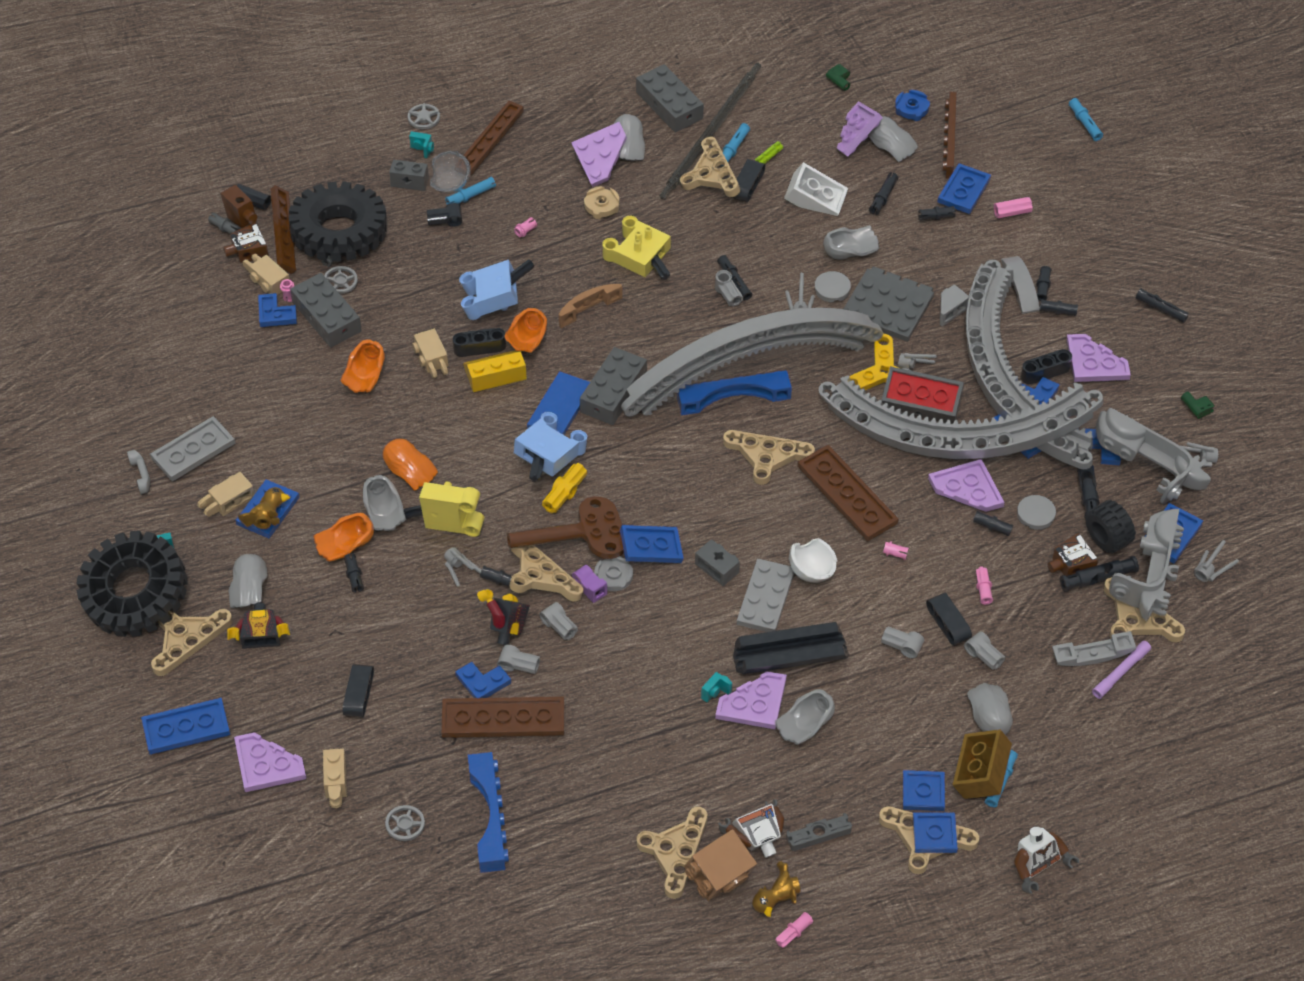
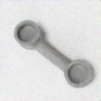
[127,450,150,494]

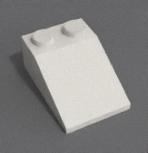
[784,162,848,216]

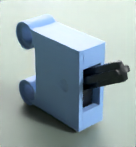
[459,259,534,320]
[514,412,587,482]

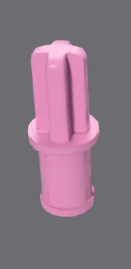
[976,567,993,605]
[775,912,813,948]

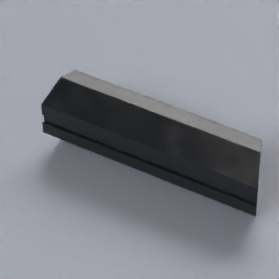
[733,622,849,674]

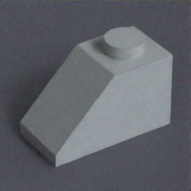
[940,284,969,327]

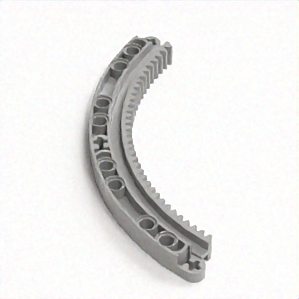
[966,260,1093,469]
[621,308,883,416]
[819,376,1103,459]

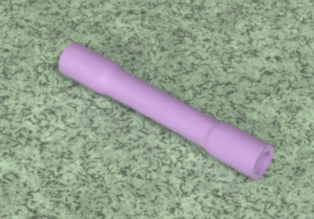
[1092,641,1151,699]

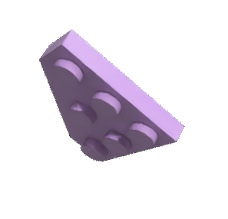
[837,101,883,157]
[571,122,627,187]
[1066,334,1131,382]
[928,459,1004,512]
[715,672,787,729]
[234,733,306,792]

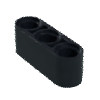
[731,159,765,203]
[452,328,506,357]
[1021,349,1073,385]
[926,593,972,646]
[342,664,374,718]

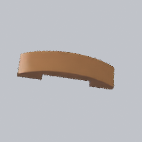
[559,284,622,328]

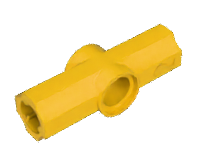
[542,463,587,514]

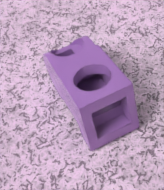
[572,565,607,603]

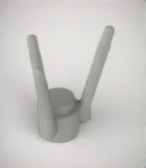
[785,273,815,310]
[898,353,937,371]
[1181,442,1218,467]
[1194,540,1239,582]
[444,547,481,587]

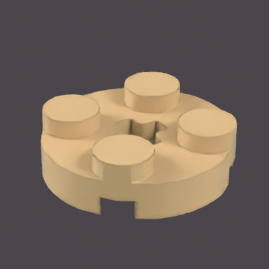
[584,186,619,219]

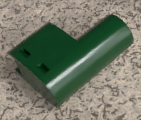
[826,64,851,91]
[1181,392,1215,419]

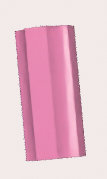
[993,197,1033,218]

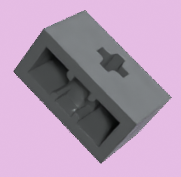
[389,160,429,191]
[695,539,740,586]

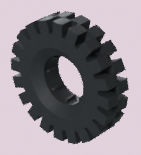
[289,181,387,261]
[76,531,188,637]

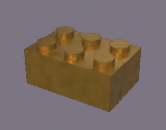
[953,729,1012,799]

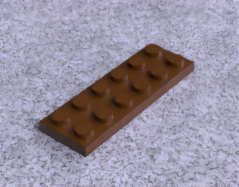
[798,445,899,541]
[441,697,564,738]

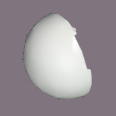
[789,538,837,583]

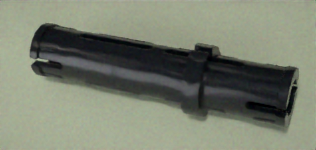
[869,172,899,215]
[717,255,753,301]
[1135,288,1189,323]

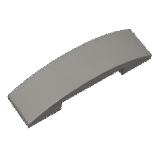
[1001,256,1040,314]
[1052,631,1136,666]

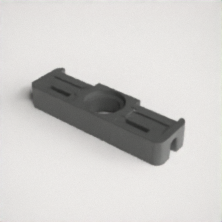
[786,813,852,851]

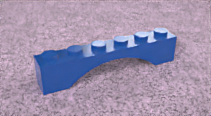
[677,370,792,416]
[468,752,509,873]

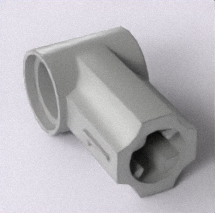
[715,270,743,307]
[539,602,578,640]
[881,626,925,658]
[964,631,1005,670]
[497,645,540,674]

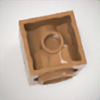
[684,829,757,902]

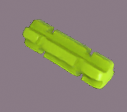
[755,141,783,163]

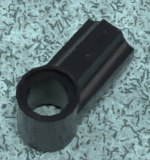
[427,203,463,227]

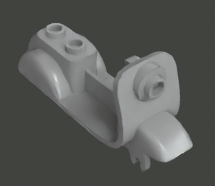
[1096,408,1211,505]
[1109,509,1184,622]

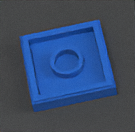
[903,770,945,811]
[913,813,958,853]

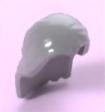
[614,114,645,161]
[868,116,918,162]
[823,225,879,260]
[363,475,406,531]
[228,554,267,608]
[967,683,1013,735]
[775,689,835,744]

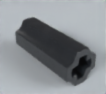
[237,184,272,210]

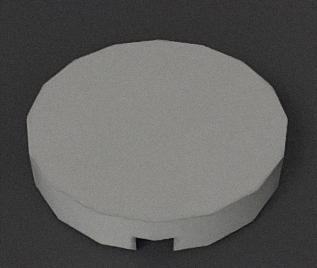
[815,271,851,302]
[1017,495,1056,530]
[594,557,633,591]

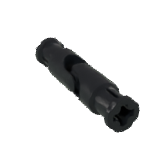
[1077,452,1100,517]
[1060,556,1139,592]

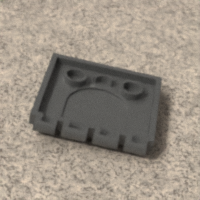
[844,266,934,342]

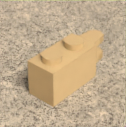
[243,254,290,295]
[412,328,448,378]
[197,472,255,517]
[323,748,347,809]

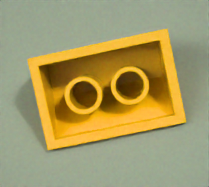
[463,350,527,392]

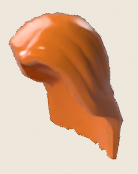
[505,308,547,353]
[341,339,385,393]
[383,439,438,491]
[314,513,374,562]

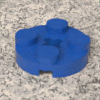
[895,90,930,121]

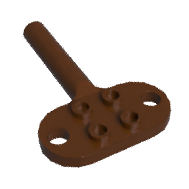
[507,496,624,559]

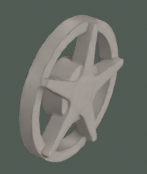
[408,103,440,129]
[324,266,358,294]
[385,805,425,841]

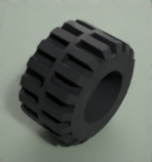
[1085,500,1136,553]

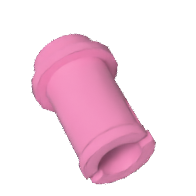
[514,217,537,237]
[280,279,294,302]
[883,541,909,560]

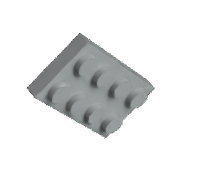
[150,416,235,482]
[737,559,795,632]

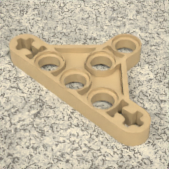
[680,137,740,197]
[723,430,815,485]
[509,545,583,601]
[1104,578,1185,643]
[151,609,232,676]
[637,807,708,899]
[879,807,979,874]

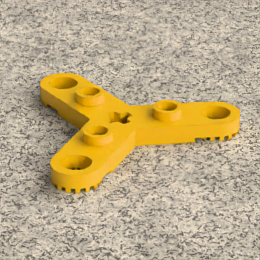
[849,334,898,390]

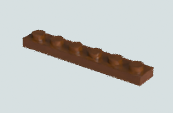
[942,92,957,179]
[455,101,524,177]
[271,185,296,274]

